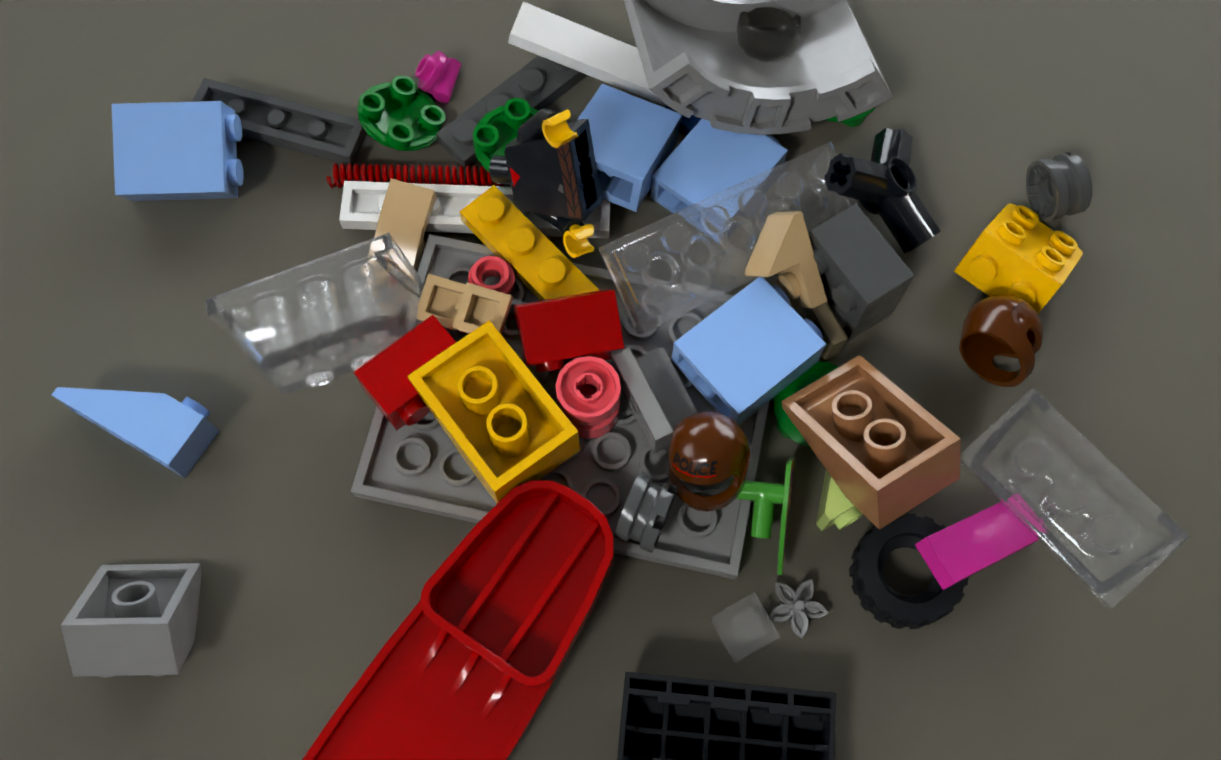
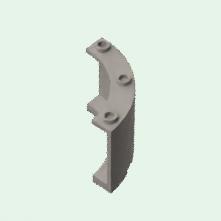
[624,0,893,135]

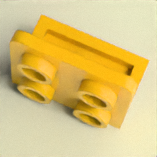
[954,203,1083,314]

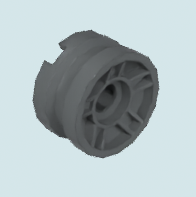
[1026,152,1092,222]
[614,472,678,553]

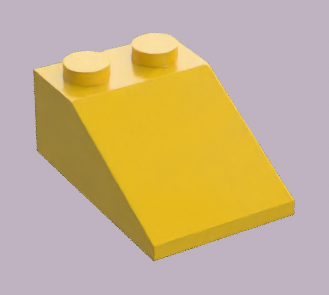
[407,320,580,503]

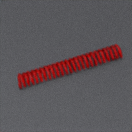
[326,162,504,189]

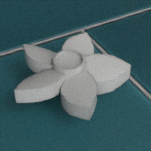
[769,579,829,639]

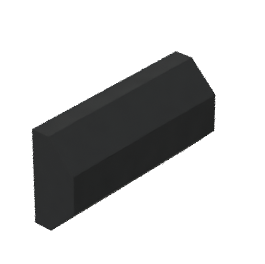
[617,672,836,760]

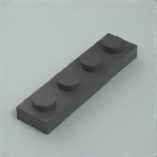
[436,55,588,170]
[192,78,367,166]

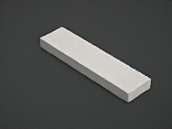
[508,2,666,106]

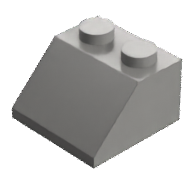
[60,563,202,678]

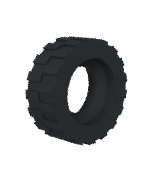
[849,513,969,630]

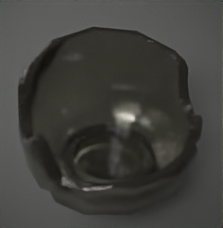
[736,6,801,62]

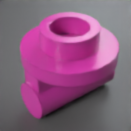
[415,50,461,103]

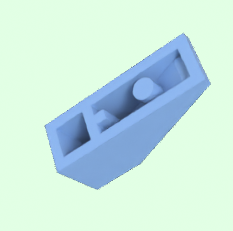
[51,387,219,478]

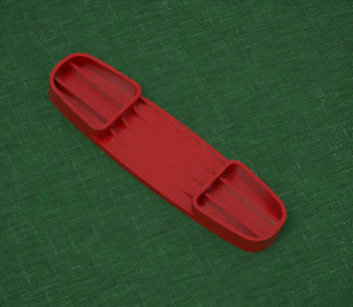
[302,480,614,760]

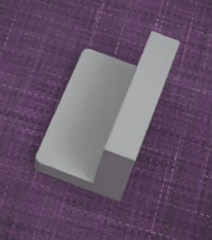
[612,347,698,454]

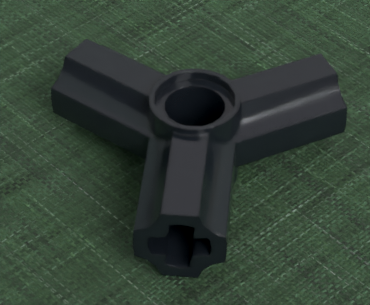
[824,128,941,253]

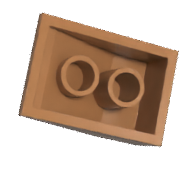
[781,355,961,530]

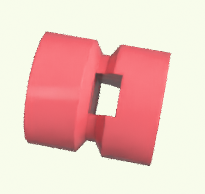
[555,356,621,439]

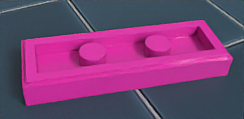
[915,494,1045,590]

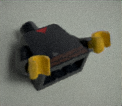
[489,108,602,258]

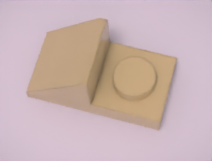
[744,211,827,308]

